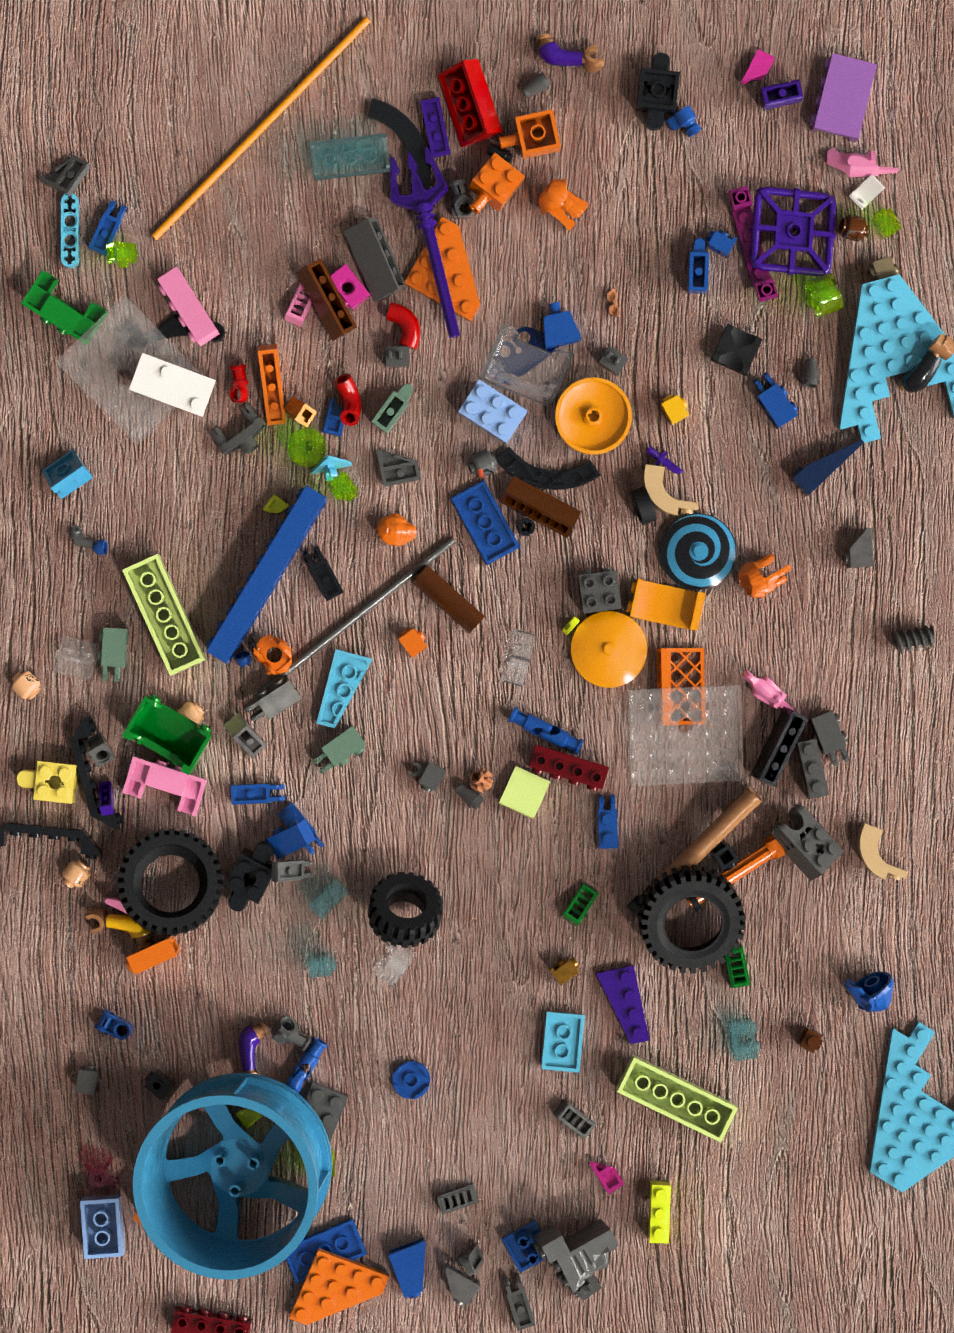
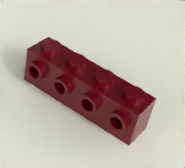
[529,744,609,791]
[171,1305,252,1333]

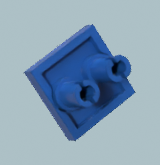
[501,1220,545,1273]

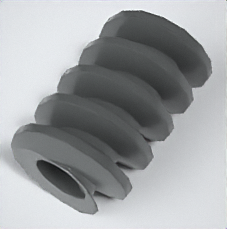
[893,624,935,654]

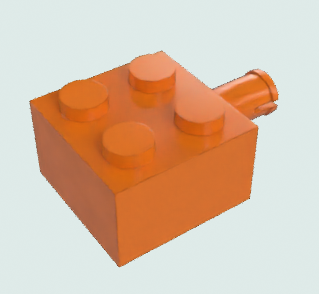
[499,109,561,159]
[469,153,525,214]

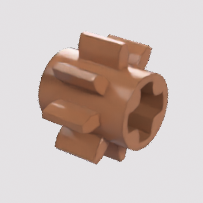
[469,768,493,793]

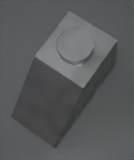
[844,528,874,568]
[224,713,267,758]
[445,1263,480,1306]

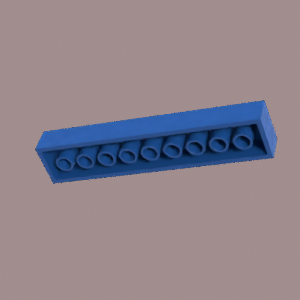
[206,485,328,664]

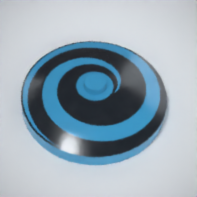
[659,513,736,590]

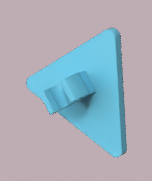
[311,455,352,481]

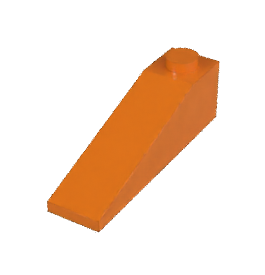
[258,344,287,425]

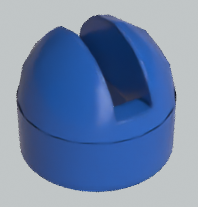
[92,540,108,555]
[235,651,251,668]

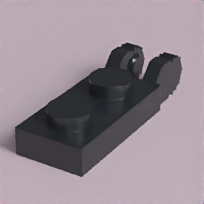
[303,546,344,601]

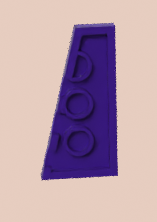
[596,965,650,1044]

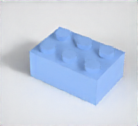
[458,379,527,444]
[80,1194,125,1259]

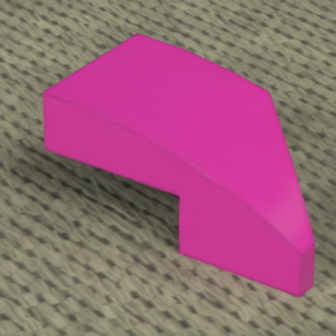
[741,49,775,84]
[589,1162,625,1194]

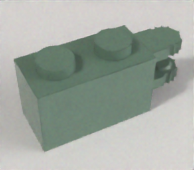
[371,383,413,435]
[98,627,129,682]
[312,726,366,774]

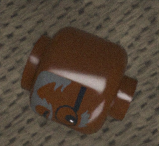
[839,214,869,242]

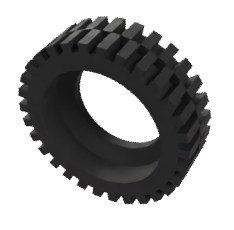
[118,829,223,936]
[638,865,746,974]

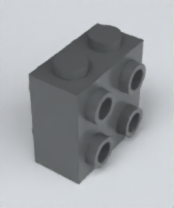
[578,567,622,614]

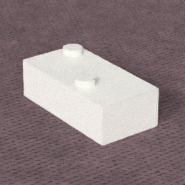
[129,353,216,417]

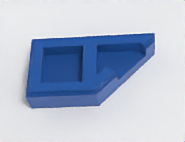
[322,398,344,437]

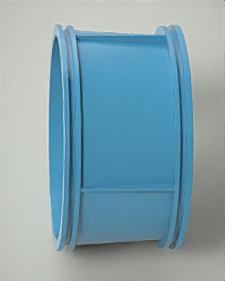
[133,1073,332,1280]

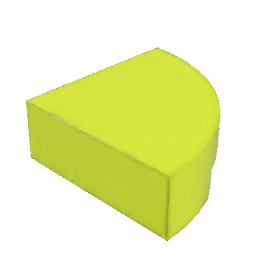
[263,494,289,514]
[562,617,580,636]
[235,1109,262,1129]

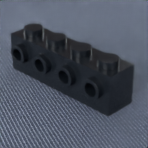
[750,707,809,787]

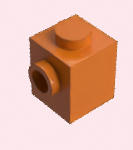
[398,627,427,658]

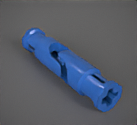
[508,707,584,755]
[285,1037,328,1094]

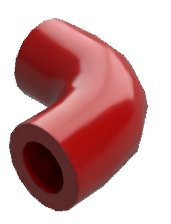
[386,302,421,350]
[334,374,362,426]

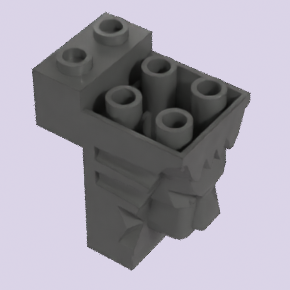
[532,1219,619,1293]

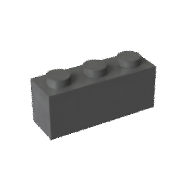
[795,738,829,799]

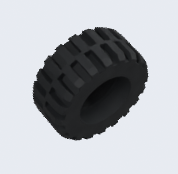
[368,872,443,948]

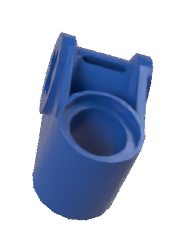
[94,1009,133,1040]

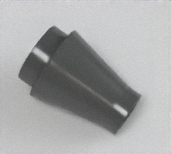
[522,71,551,98]
[801,358,820,388]
[455,783,484,810]

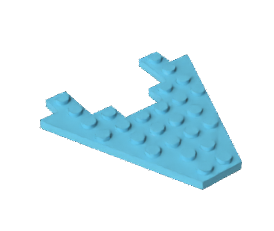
[839,274,954,443]
[869,1021,954,1193]

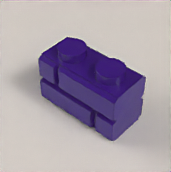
[759,79,803,111]

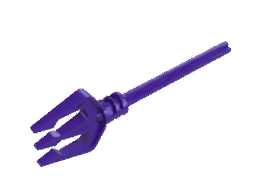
[391,147,460,338]

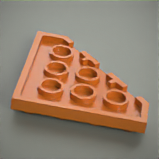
[405,217,480,322]
[289,1248,390,1325]

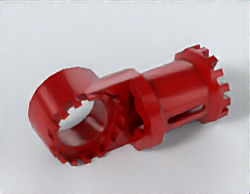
[229,364,249,403]

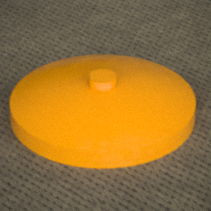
[555,378,632,455]
[570,611,647,688]

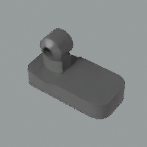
[456,1244,484,1276]

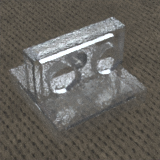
[53,635,101,681]

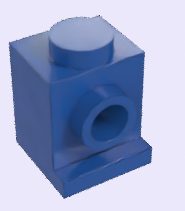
[706,230,738,258]

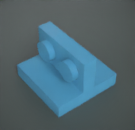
[42,449,93,499]

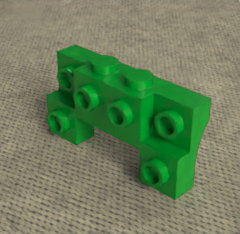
[21,270,109,346]

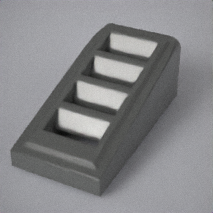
[553,1099,596,1140]
[437,1183,479,1215]

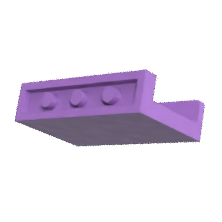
[810,53,877,142]

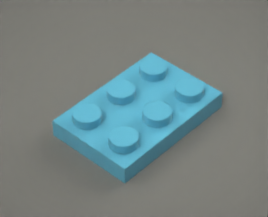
[541,1011,585,1073]

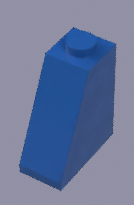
[388,1237,426,1299]

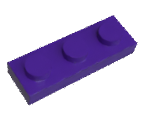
[420,97,451,158]

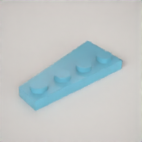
[316,649,373,728]

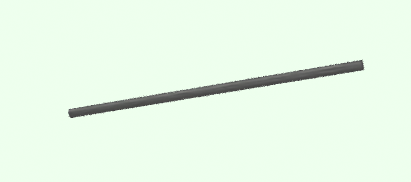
[256,537,456,692]

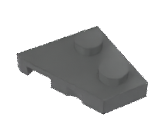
[39,156,91,197]
[376,450,421,487]

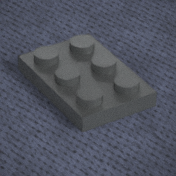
[306,1082,348,1142]

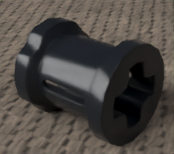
[518,518,535,536]

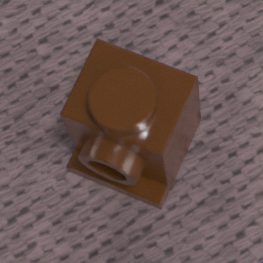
[797,1026,823,1053]

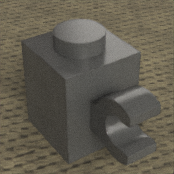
[382,346,409,368]
[598,346,629,376]
[409,762,446,793]
[572,1273,602,1301]

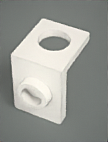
[849,174,885,209]

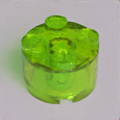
[804,273,844,318]
[288,428,327,468]

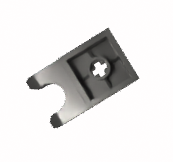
[771,804,844,881]

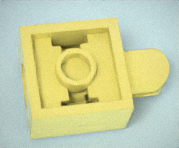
[17,760,78,804]

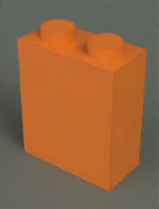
[126,935,181,975]

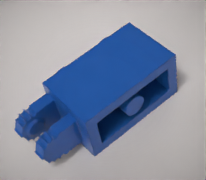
[687,238,709,294]
[753,372,798,429]
[264,819,316,859]

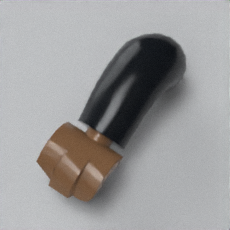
[899,334,954,393]

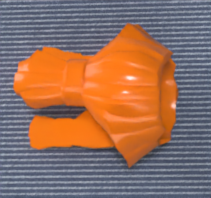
[538,179,588,231]
[738,553,791,598]
[253,634,292,675]

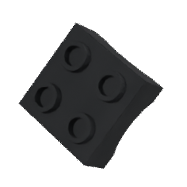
[711,324,763,376]

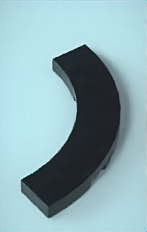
[368,98,431,190]
[495,447,601,490]

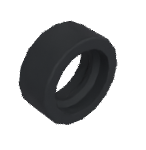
[630,486,657,525]

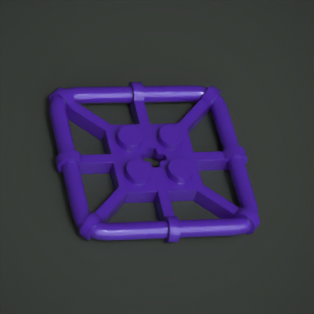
[750,187,836,276]

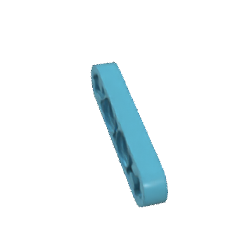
[61,193,79,269]

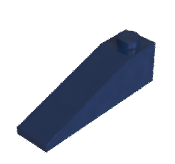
[791,440,864,496]

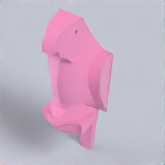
[827,148,899,177]
[741,669,796,712]

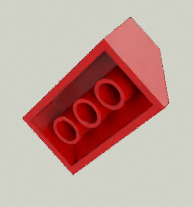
[437,59,503,147]

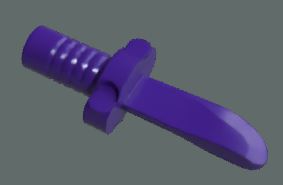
[646,446,683,474]

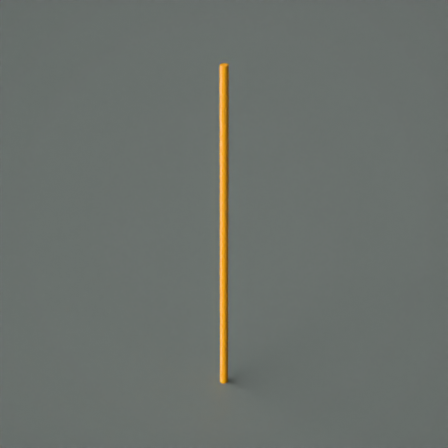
[151,16,370,240]

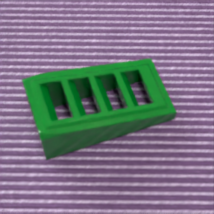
[561,883,599,927]
[725,946,750,988]

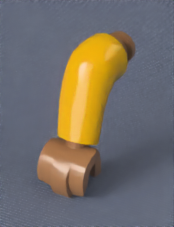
[84,907,151,948]

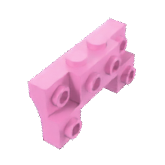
[122,756,207,816]

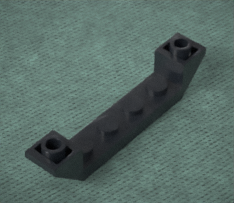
[70,717,122,829]
[0,822,102,859]

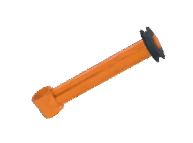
[686,835,786,914]

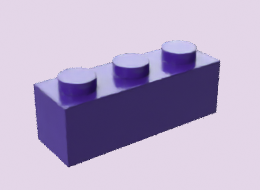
[99,781,114,816]

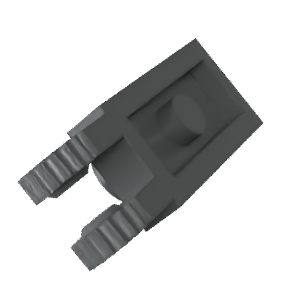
[272,860,313,882]
[503,1273,536,1331]

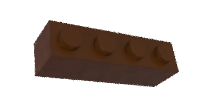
[296,259,357,341]

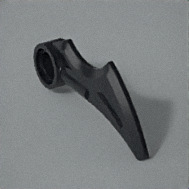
[150,313,226,343]

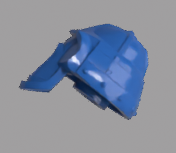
[844,971,894,1012]

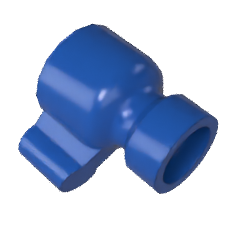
[666,105,702,138]

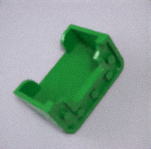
[122,694,213,775]

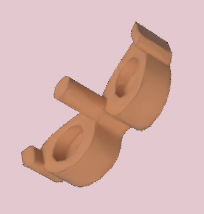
[606,288,620,318]

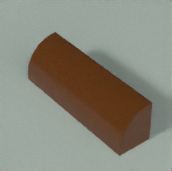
[500,476,581,538]
[413,565,485,634]

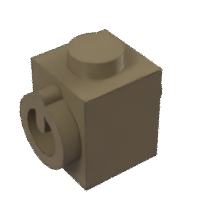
[868,256,899,282]

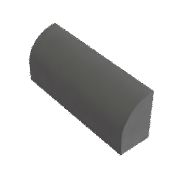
[344,217,407,302]

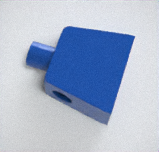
[543,302,581,350]

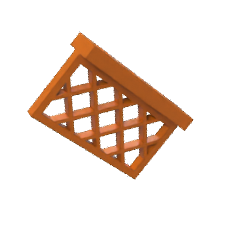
[656,648,705,725]

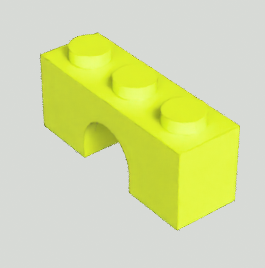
[648,1181,671,1244]

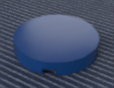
[392,1060,430,1099]

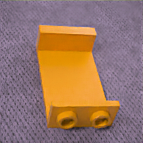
[626,579,706,631]

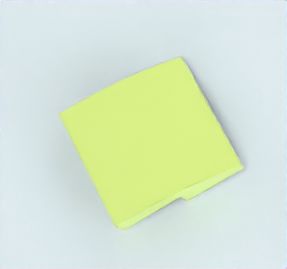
[499,766,550,819]

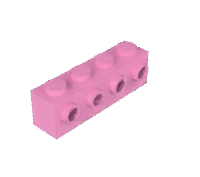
[157,266,220,346]

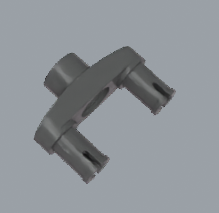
[210,404,266,455]

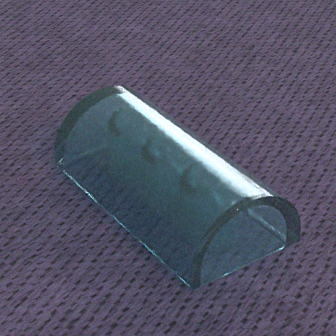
[309,133,391,181]

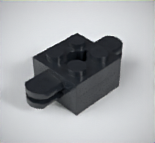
[636,53,680,131]
[224,841,274,911]

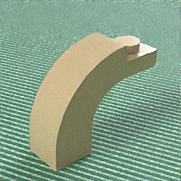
[643,464,698,516]
[857,822,908,881]

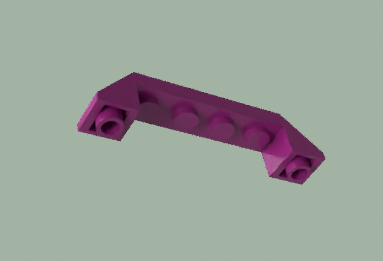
[729,186,778,302]

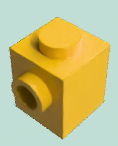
[660,394,689,425]

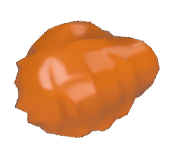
[376,513,416,546]

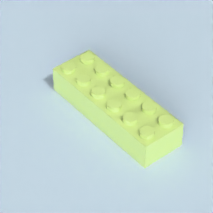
[122,554,207,676]
[616,1054,738,1142]

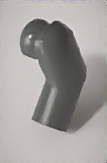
[70,525,95,549]

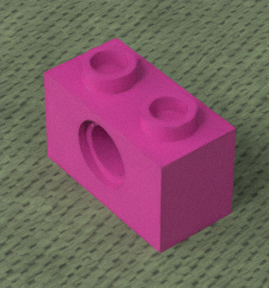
[330,264,370,311]

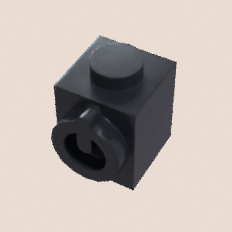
[710,841,739,872]
[144,1069,176,1101]

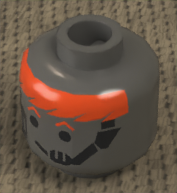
[467,450,497,478]

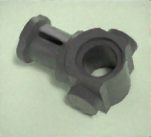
[448,179,476,219]
[271,1015,312,1051]

